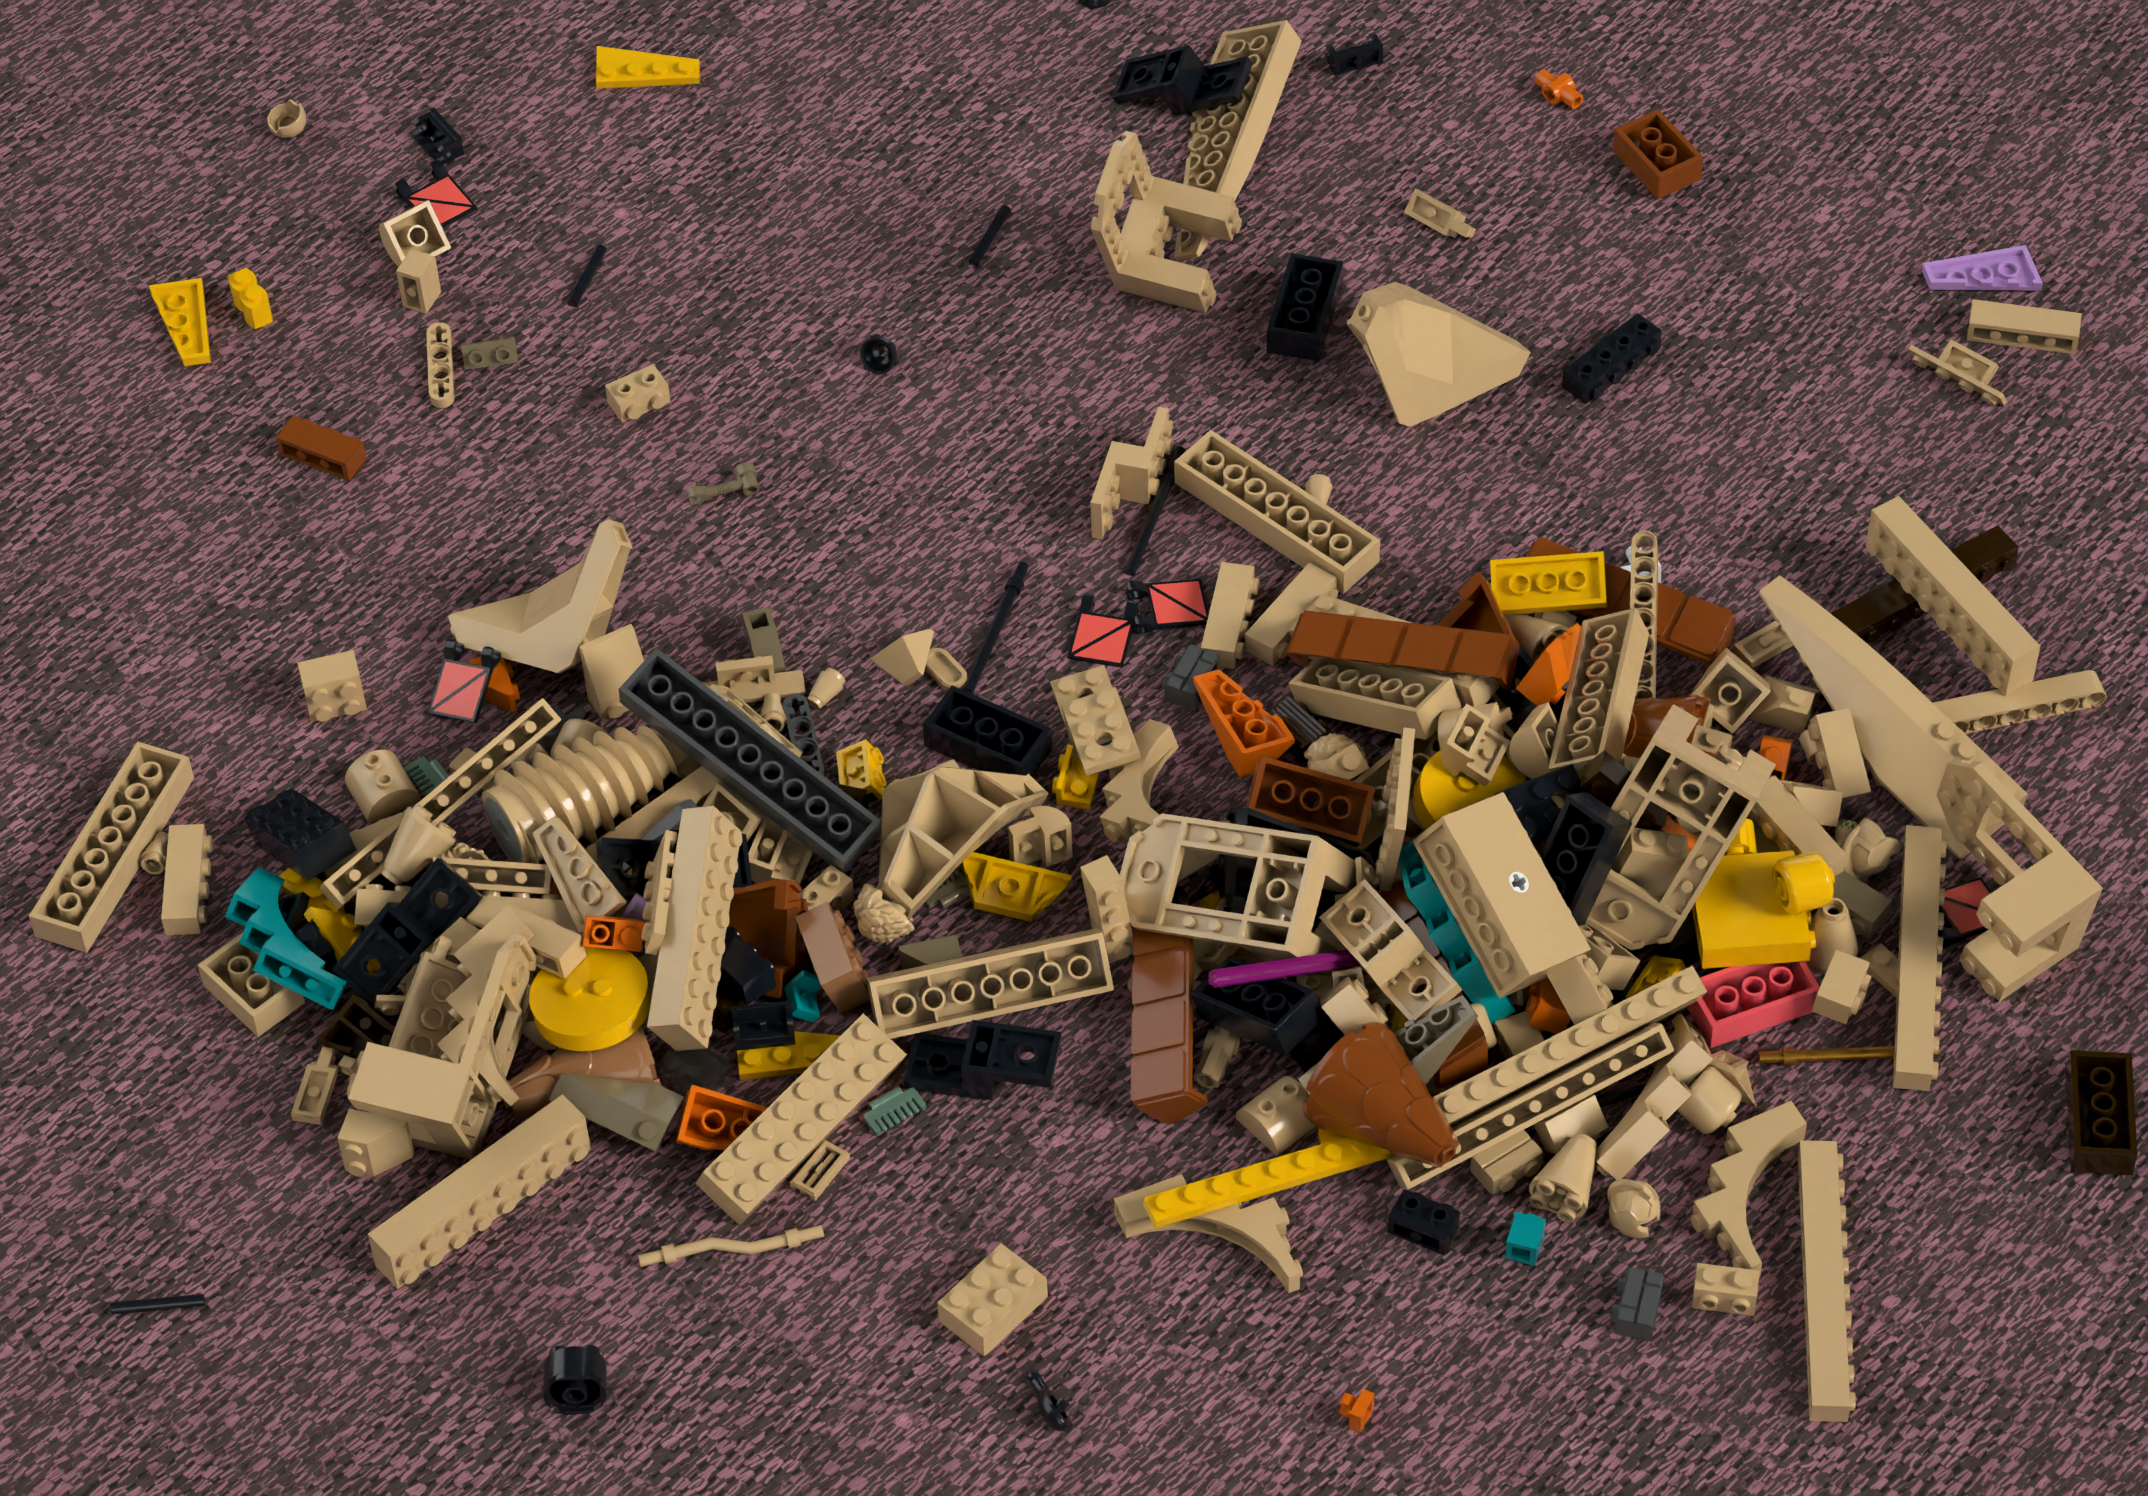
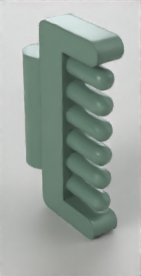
[404,757,450,797]
[863,1086,926,1136]

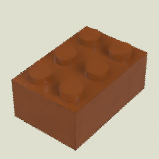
[1613,109,1703,200]

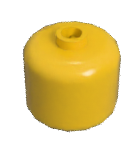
[1772,851,1835,914]

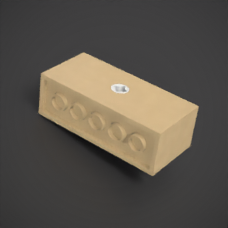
[1413,792,1591,999]

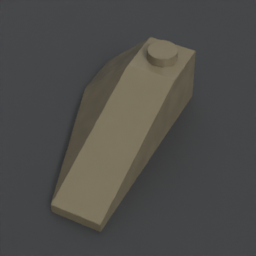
[1394,995,1479,1086]
[549,1073,684,1152]

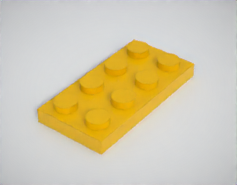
[1490,551,1607,615]

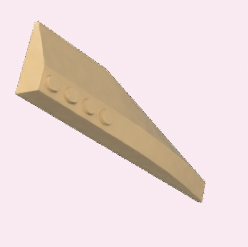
[1174,20,1302,261]
[1759,575,2028,859]

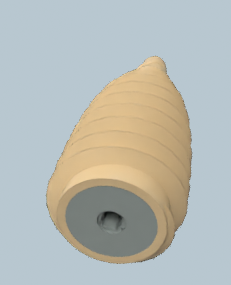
[482,726,691,864]

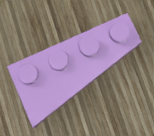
[1922,245,2043,291]

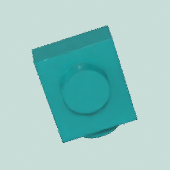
[784,971,822,1022]

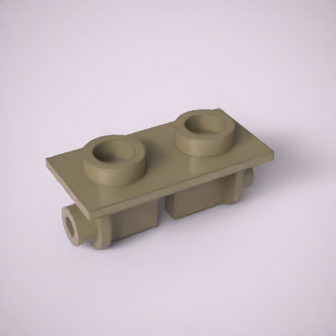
[461,338,518,370]

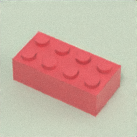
[1687,961,1820,1048]

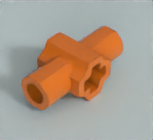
[1534,69,1584,109]

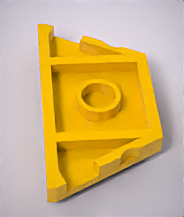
[962,852,1072,922]

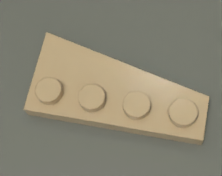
[532,817,627,934]
[641,830,677,956]

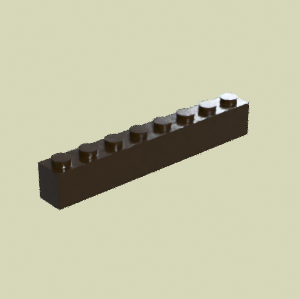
[1830,525,2019,643]

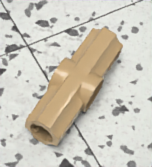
[1194,1026,1240,1089]

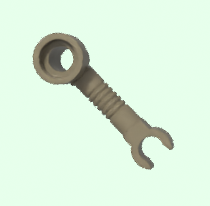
[688,462,759,505]

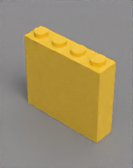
[1692,851,1816,969]

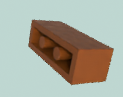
[276,415,367,481]

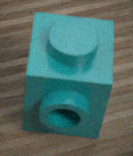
[1505,1212,1546,1266]

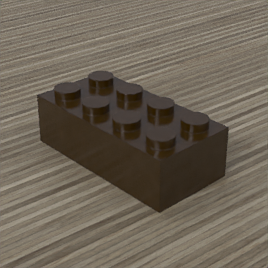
[2066,1050,2137,1175]

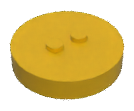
[1413,749,1527,830]
[529,946,652,1051]

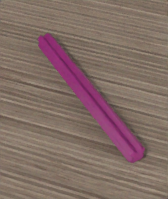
[1208,950,1360,988]

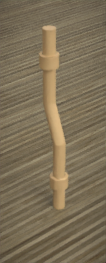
[638,1225,824,1267]

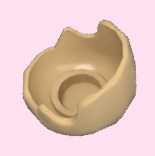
[267,100,307,138]

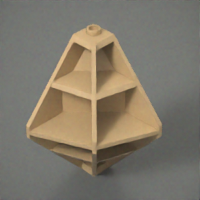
[1347,282,1531,427]
[448,519,633,674]
[878,766,1049,920]

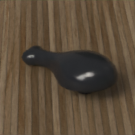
[1027,1369,1070,1431]

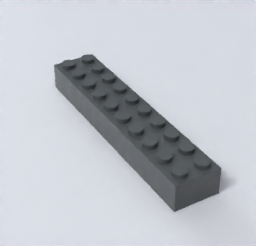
[619,648,881,874]

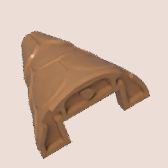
[502,1026,661,1117]

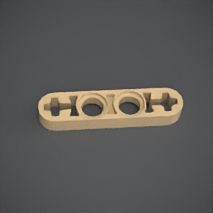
[426,322,455,408]

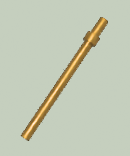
[1758,1046,1940,1066]

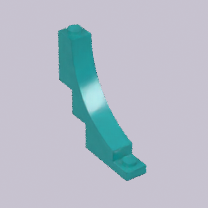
[1399,837,1515,1025]
[225,867,347,1010]

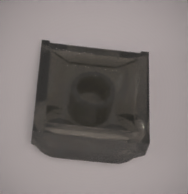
[656,1046,738,1098]

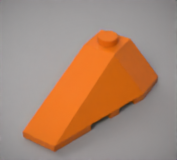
[1516,623,1582,706]
[1193,669,1295,778]
[676,1085,768,1150]

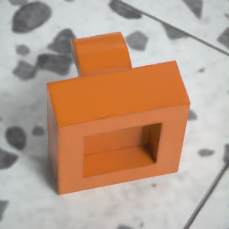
[1339,1389,1375,1433]

